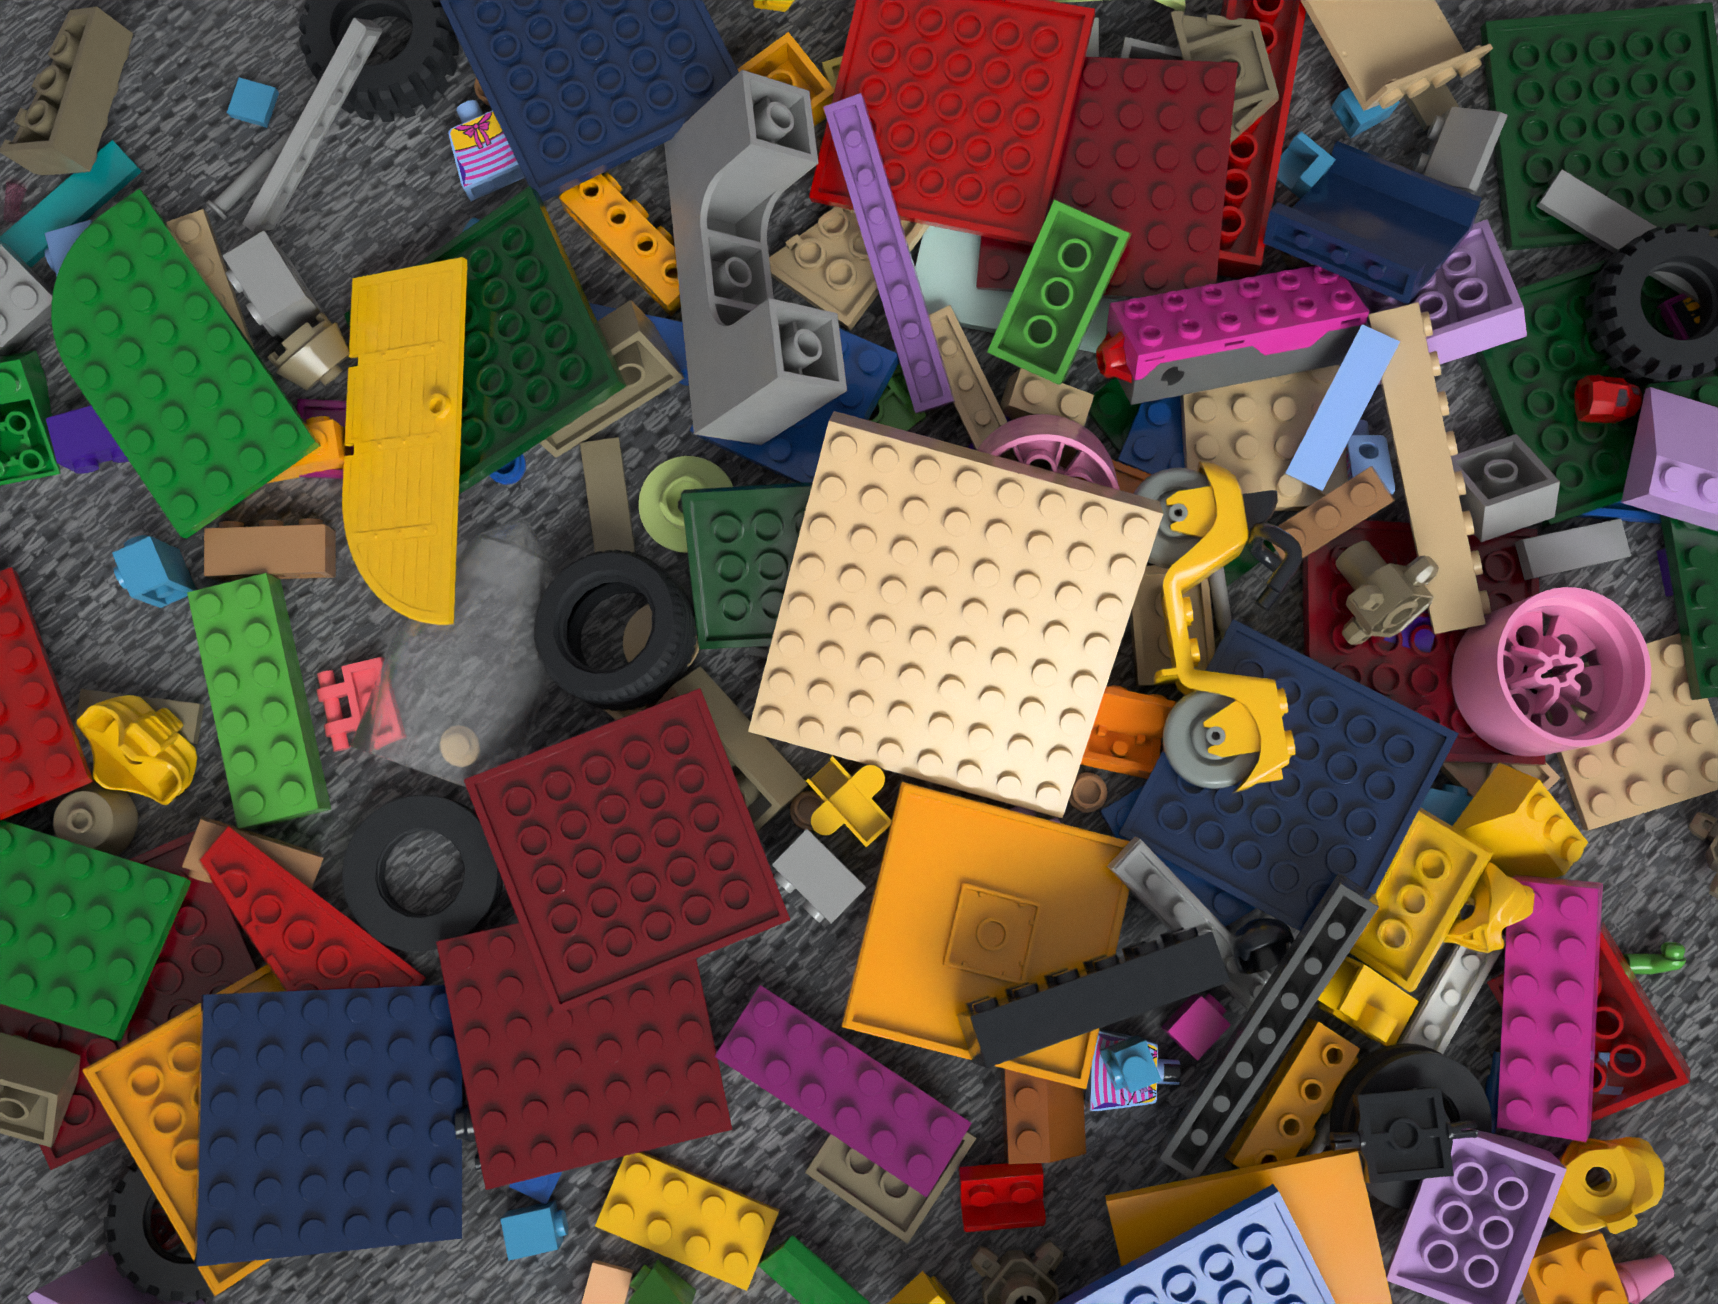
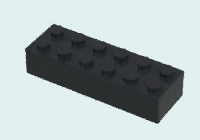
[957,926,1230,1068]

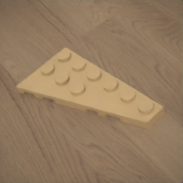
[769,207,929,331]

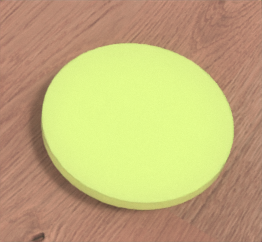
[639,456,733,553]

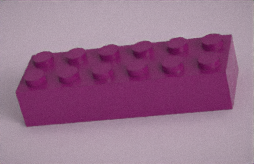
[715,985,972,1198]

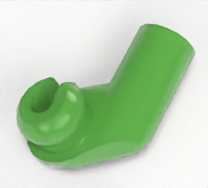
[1623,942,1687,974]

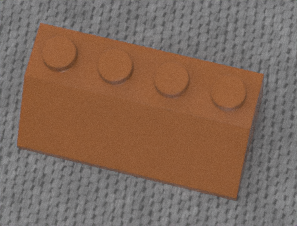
[1001,1068,1086,1164]

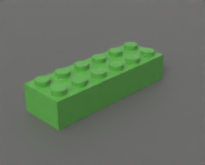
[187,573,331,829]

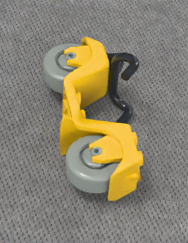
[1133,461,1302,793]

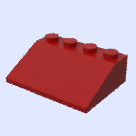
[1487,922,1691,1122]

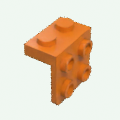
[1081,685,1177,779]

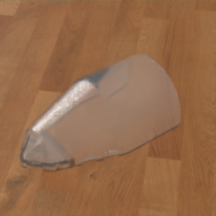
[350,519,552,787]

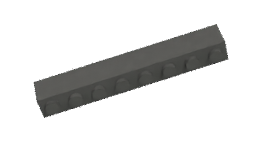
[1159,873,1379,1179]

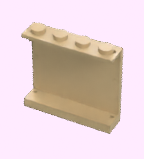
[1300,0,1493,111]

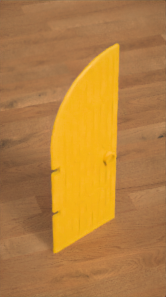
[342,257,467,625]

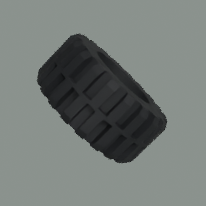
[299,0,459,122]
[1585,223,1718,384]
[103,1161,246,1303]

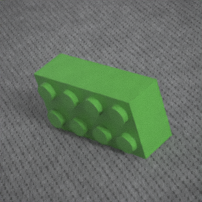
[987,200,1132,385]

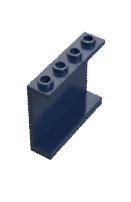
[1263,141,1482,304]

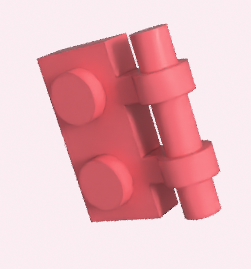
[316,657,401,752]

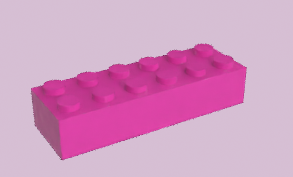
[1497,874,1603,1142]

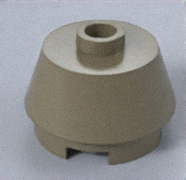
[268,312,350,391]
[53,781,138,856]

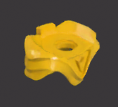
[76,695,197,805]
[1443,862,1535,953]
[1549,1137,1664,1234]

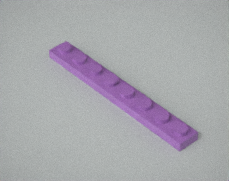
[823,93,955,414]

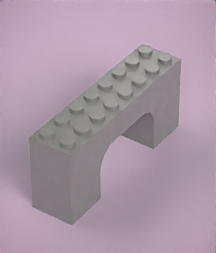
[664,70,847,445]

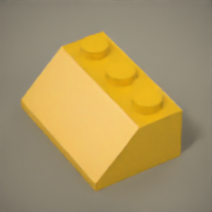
[1453,763,1588,878]

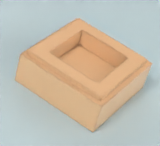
[581,1260,634,1304]

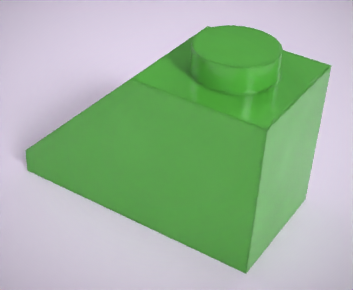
[628,1259,696,1304]

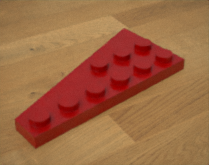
[198,826,426,991]

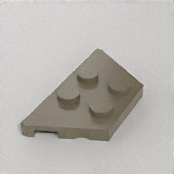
[1171,10,1279,144]

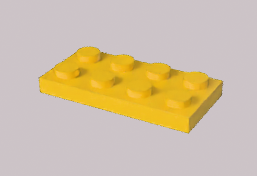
[1349,807,1495,992]
[595,1152,779,1291]

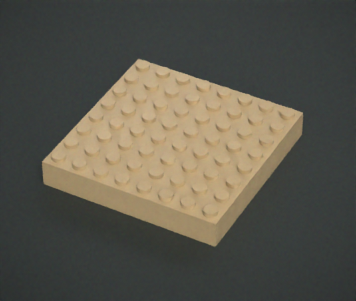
[748,411,1163,818]

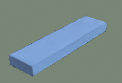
[1285,324,1400,491]

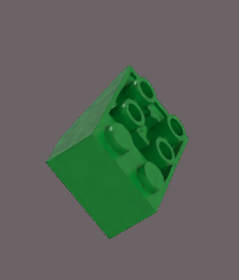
[0,350,61,485]

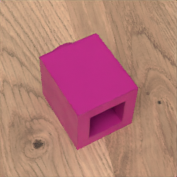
[1161,994,1231,1061]

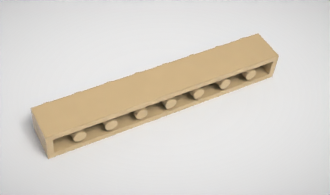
[1368,302,1491,634]

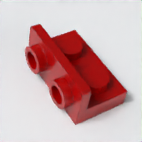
[959,1163,1046,1232]

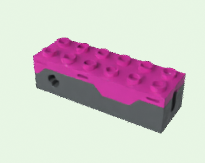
[1096,265,1369,405]

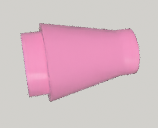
[1614,1254,1674,1304]

